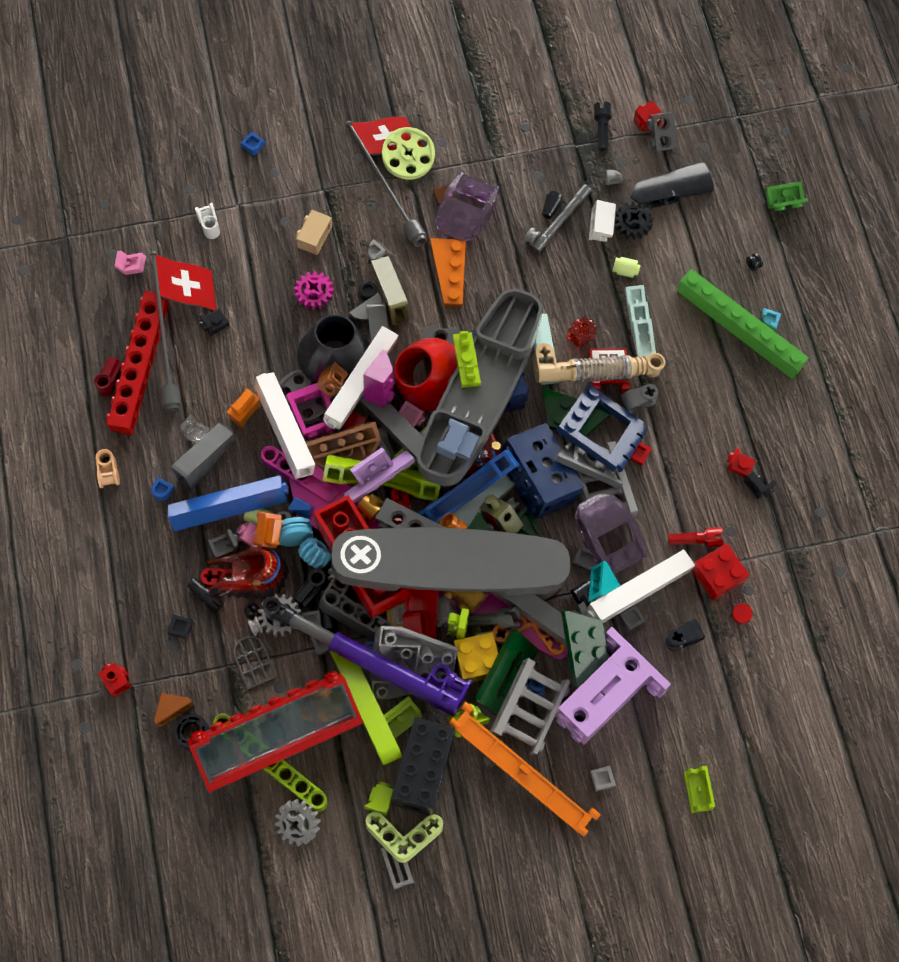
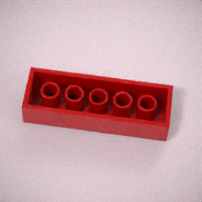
[314,495,408,619]

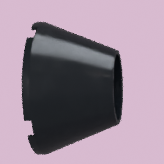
[297,314,370,387]

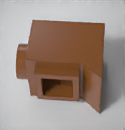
[317,362,348,398]

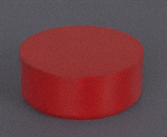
[732,603,753,624]

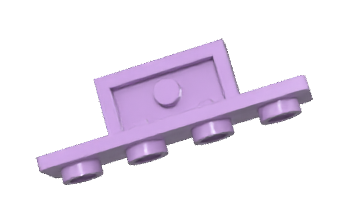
[344,448,415,503]

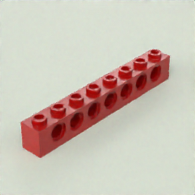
[106,290,170,435]

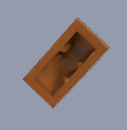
[154,693,194,728]

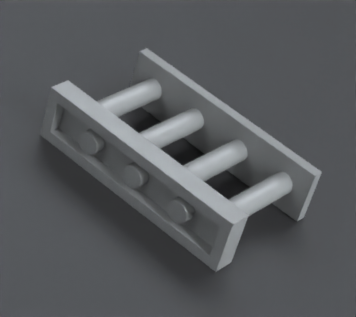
[574,441,638,528]
[490,658,571,755]

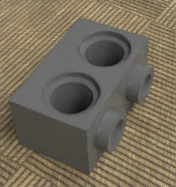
[647,112,677,151]

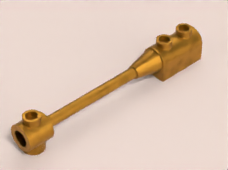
[356,494,489,612]

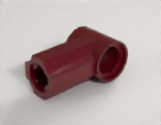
[94,357,122,397]

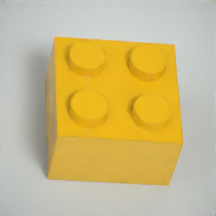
[453,632,498,682]

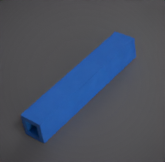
[168,475,289,531]

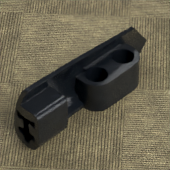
[630,162,714,208]

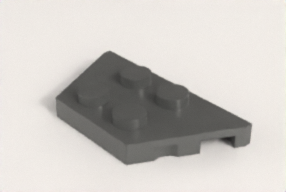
[554,441,623,489]

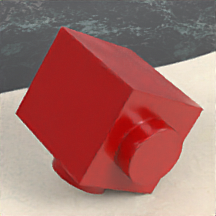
[98,662,131,697]

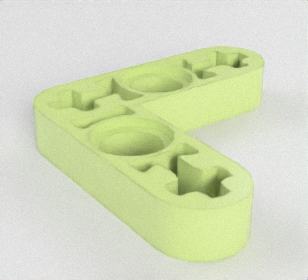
[366,812,443,863]

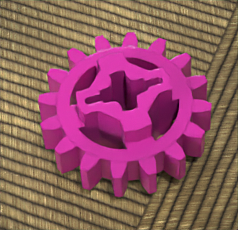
[294,271,334,310]

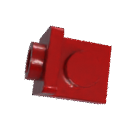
[726,447,756,478]

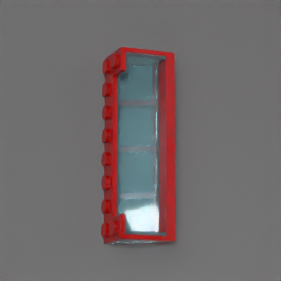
[188,671,364,793]

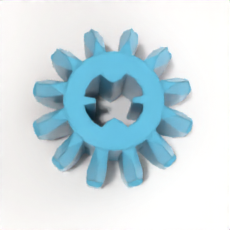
[298,537,332,569]

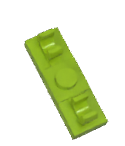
[453,331,481,388]
[448,608,469,640]

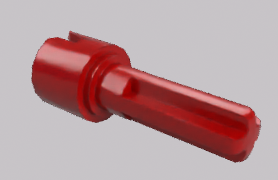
[668,527,723,547]

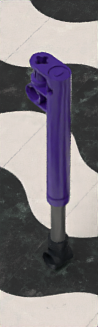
[263,597,472,717]

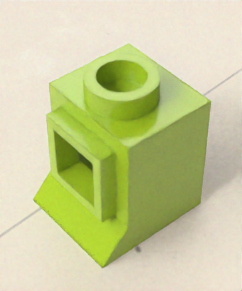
[364,782,394,816]

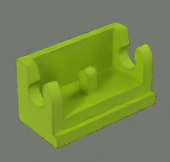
[384,696,423,739]
[683,766,715,813]

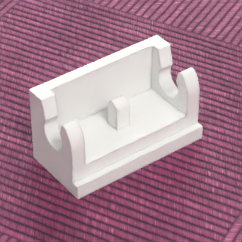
[589,200,616,242]

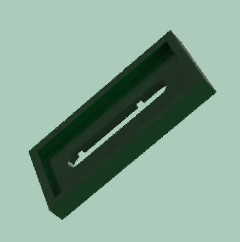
[475,629,539,717]

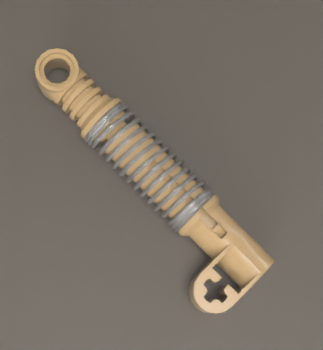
[532,343,665,383]

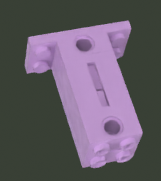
[555,627,671,745]

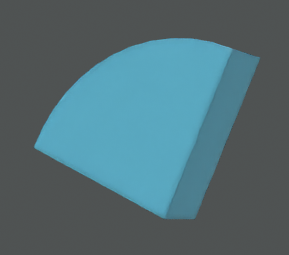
[762,308,781,332]

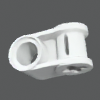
[195,203,220,239]

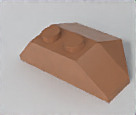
[305,422,381,469]

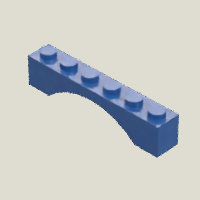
[418,449,519,524]

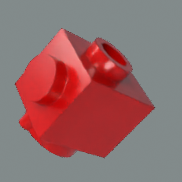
[634,100,663,132]

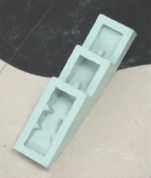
[625,285,656,357]
[454,475,515,528]

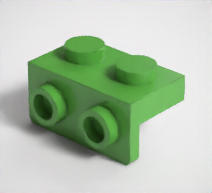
[765,181,808,211]

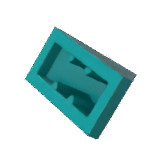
[588,561,620,603]

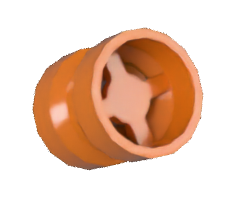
[440,513,467,529]

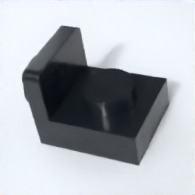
[199,308,230,336]
[744,471,777,499]

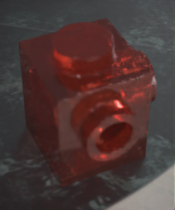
[567,316,597,349]

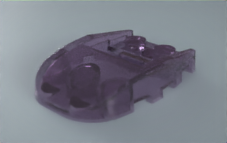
[435,171,500,241]
[575,494,648,575]

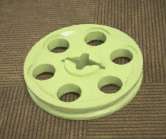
[382,127,435,180]

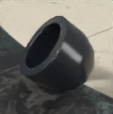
[244,603,260,620]

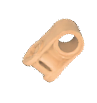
[96,449,120,488]

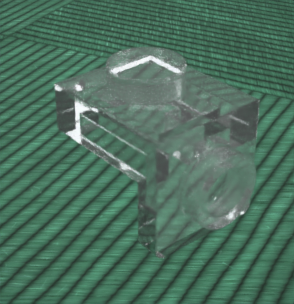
[179,415,211,444]

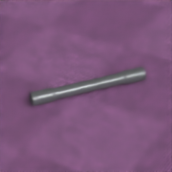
[530,184,592,254]

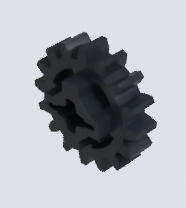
[614,202,653,240]

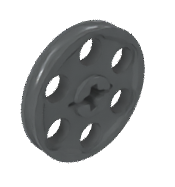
[279,370,332,425]

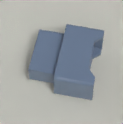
[436,418,480,461]

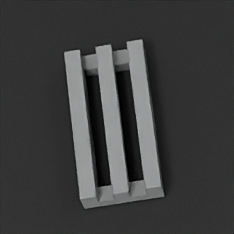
[381,848,414,890]

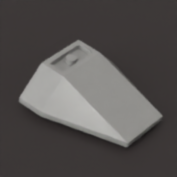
[370,626,458,699]

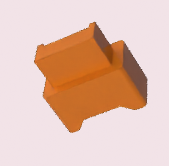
[227,388,261,428]
[252,512,284,548]

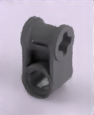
[620,384,658,414]

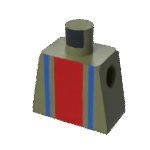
[479,494,523,533]

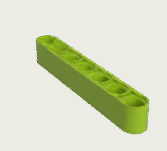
[330,651,402,766]
[213,714,328,812]

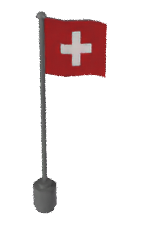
[346,117,427,247]
[150,251,216,413]

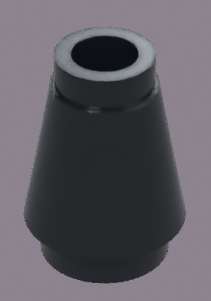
[541,191,563,219]

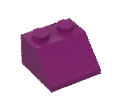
[363,349,395,408]

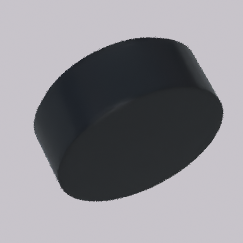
[359,282,377,301]

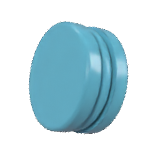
[279,517,313,547]

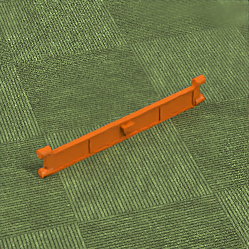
[448,701,601,837]

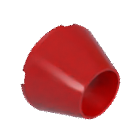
[394,338,458,412]

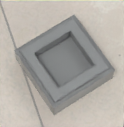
[590,766,616,792]

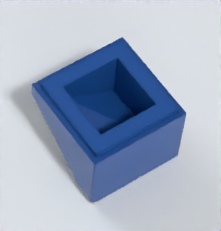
[288,497,315,519]

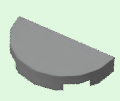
[349,293,382,321]

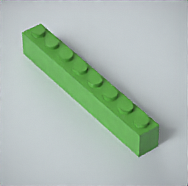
[677,269,809,379]

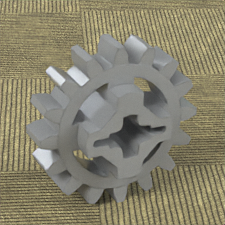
[258,594,301,637]
[275,799,321,846]

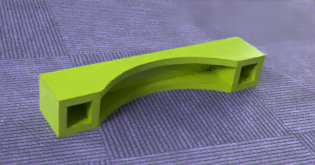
[323,455,440,501]

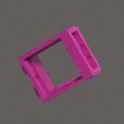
[286,383,336,440]

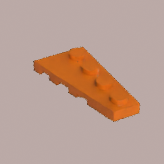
[430,238,466,308]

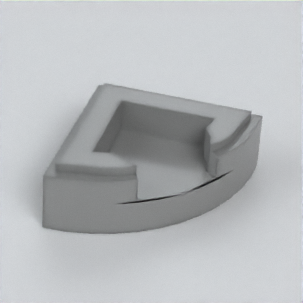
[604,170,623,185]
[368,239,386,261]

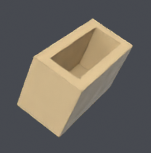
[295,210,332,255]

